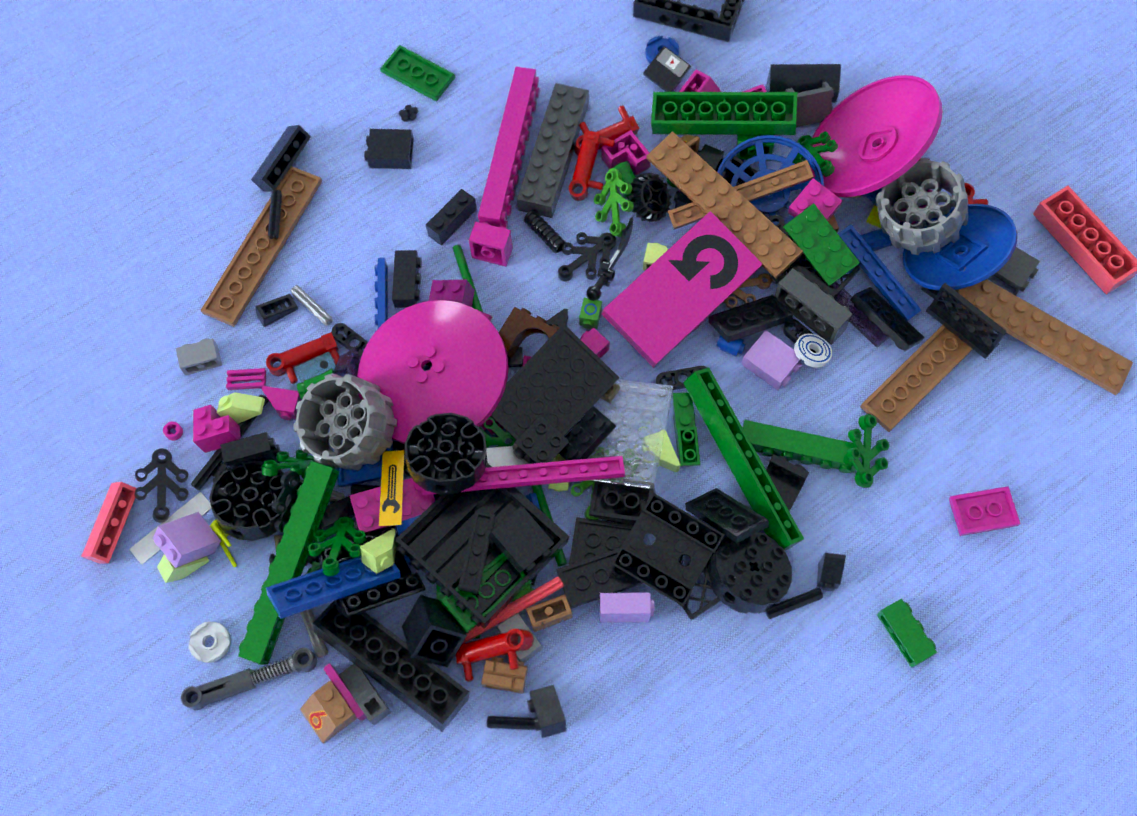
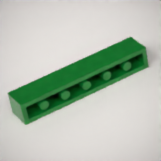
[742,420,856,473]

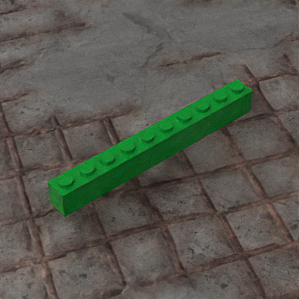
[683,368,804,550]
[238,461,340,665]

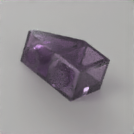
[334,348,360,377]

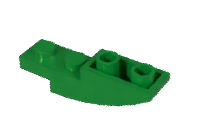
[672,392,700,467]

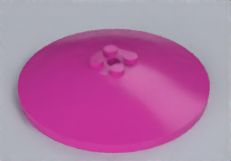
[810,75,943,197]
[357,300,508,444]

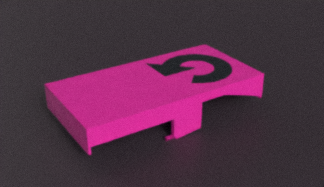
[602,211,763,368]

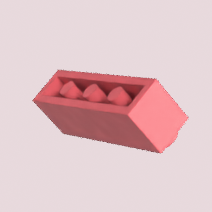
[81,482,137,564]

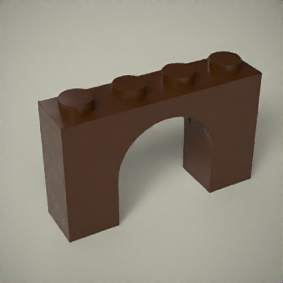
[499,307,560,358]

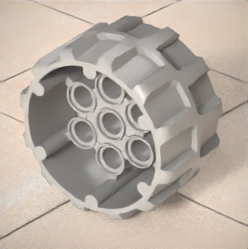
[876,158,969,255]
[293,373,397,471]

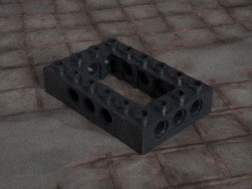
[633,0,744,42]

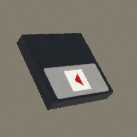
[643,46,691,92]

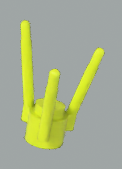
[210,520,237,567]

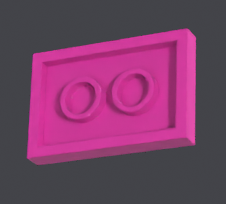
[949,486,1020,536]

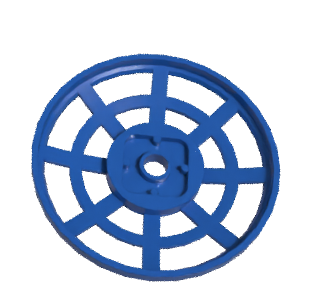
[717,135,824,225]

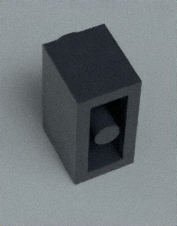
[527,685,566,738]

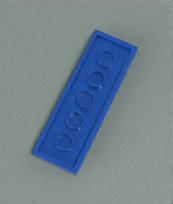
[266,556,400,619]

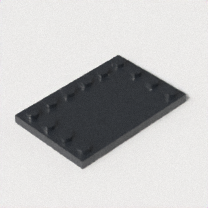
[491,324,620,440]

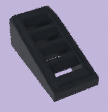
[255,294,298,327]

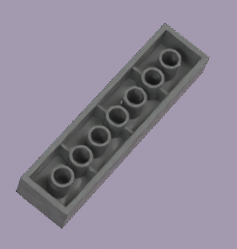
[517,83,589,218]

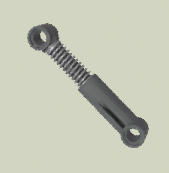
[181,648,317,710]

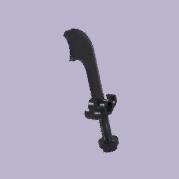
[587,217,633,301]

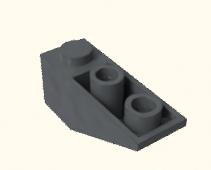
[339,664,391,725]

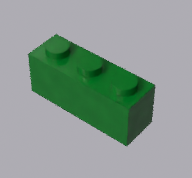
[877,598,937,668]

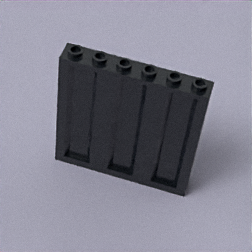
[395,463,570,629]

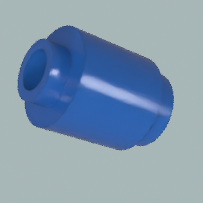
[716,335,746,357]

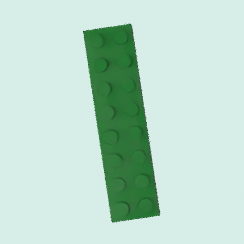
[651,92,797,135]

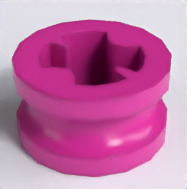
[163,421,183,441]

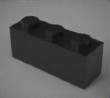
[426,188,477,246]
[392,250,422,308]

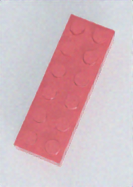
[1033,186,1137,295]

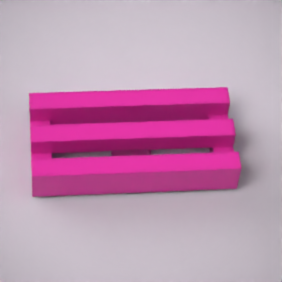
[226,368,266,390]

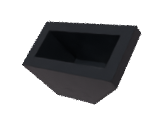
[817,552,846,591]

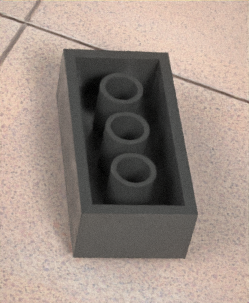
[775,268,852,345]

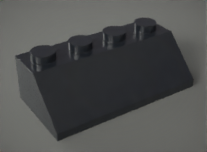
[766,64,841,103]

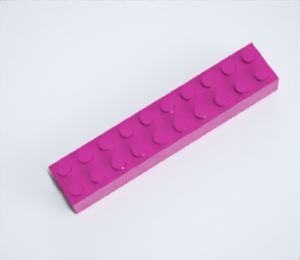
[478,66,540,228]

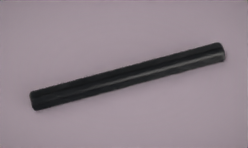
[191,395,269,490]

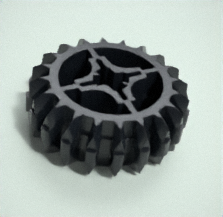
[627,173,672,222]

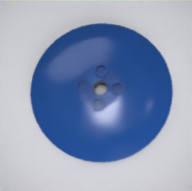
[903,204,1017,290]

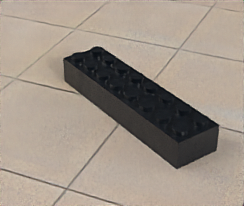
[313,601,469,732]

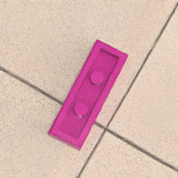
[323,663,367,721]

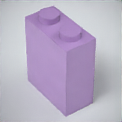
[741,330,803,390]
[153,512,221,568]
[600,593,654,623]

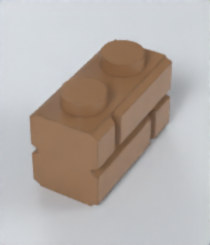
[526,594,572,632]
[481,657,528,694]

